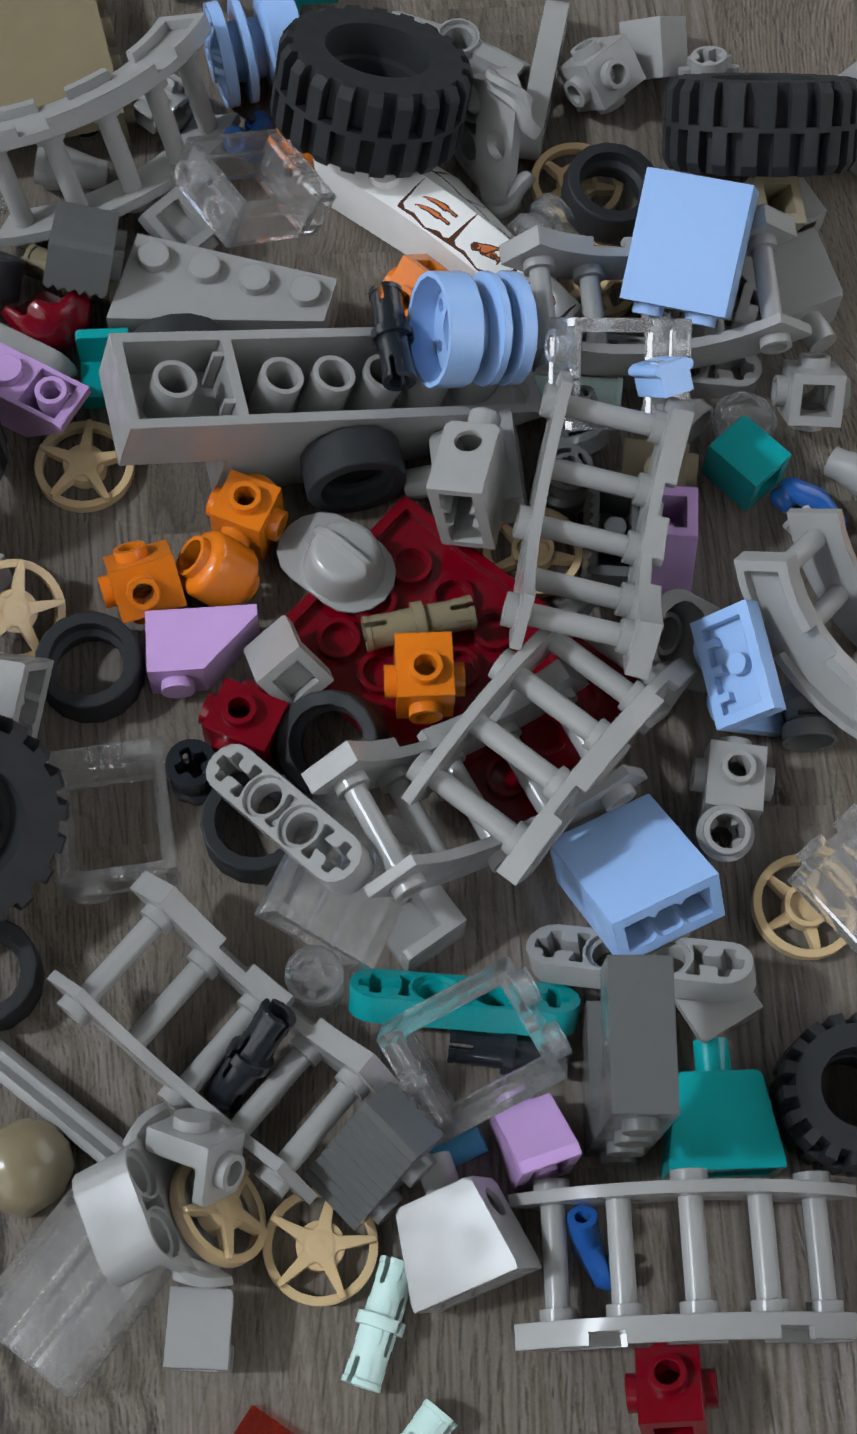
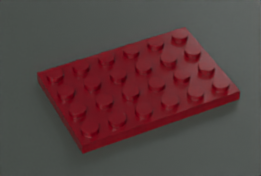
[286,495,637,824]

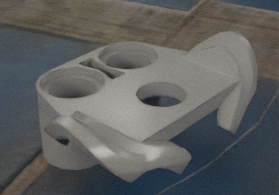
[454,66,542,220]
[72,1103,234,1288]

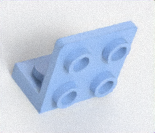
[690,599,786,737]

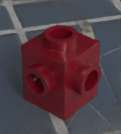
[198,678,289,766]
[625,1342,719,1434]

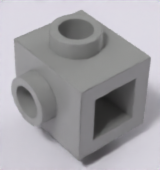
[557,34,646,115]
[771,352,851,432]
[690,736,775,826]

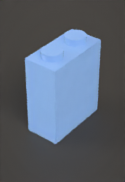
[619,167,759,328]
[550,793,725,955]

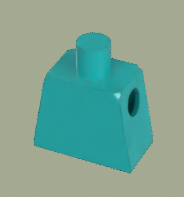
[660,1037,787,1180]

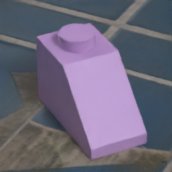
[145,604,260,698]
[489,1090,582,1193]

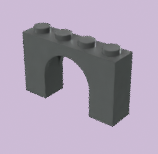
[581,955,680,1167]

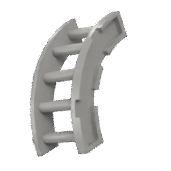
[0,12,241,249]
[499,203,812,376]
[500,370,695,680]
[734,508,857,739]
[401,598,699,886]
[301,658,648,902]
[47,870,405,1205]
[508,1168,857,1352]

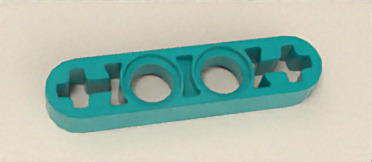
[348,968,581,1038]

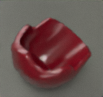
[1,289,92,352]

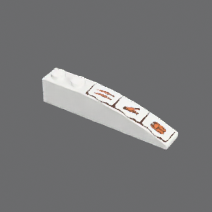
[313,158,582,336]

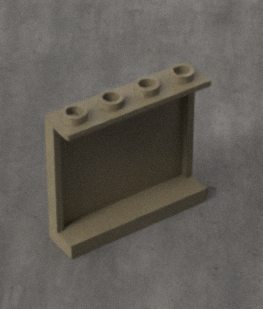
[0,0,136,147]

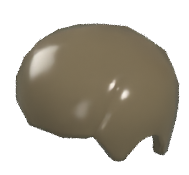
[0,1117,75,1219]

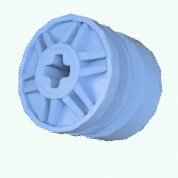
[203,0,299,109]
[408,270,538,389]

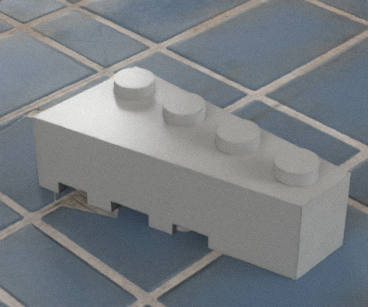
[106,233,339,333]

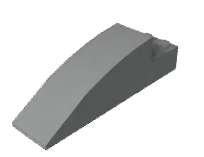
[99,327,542,490]

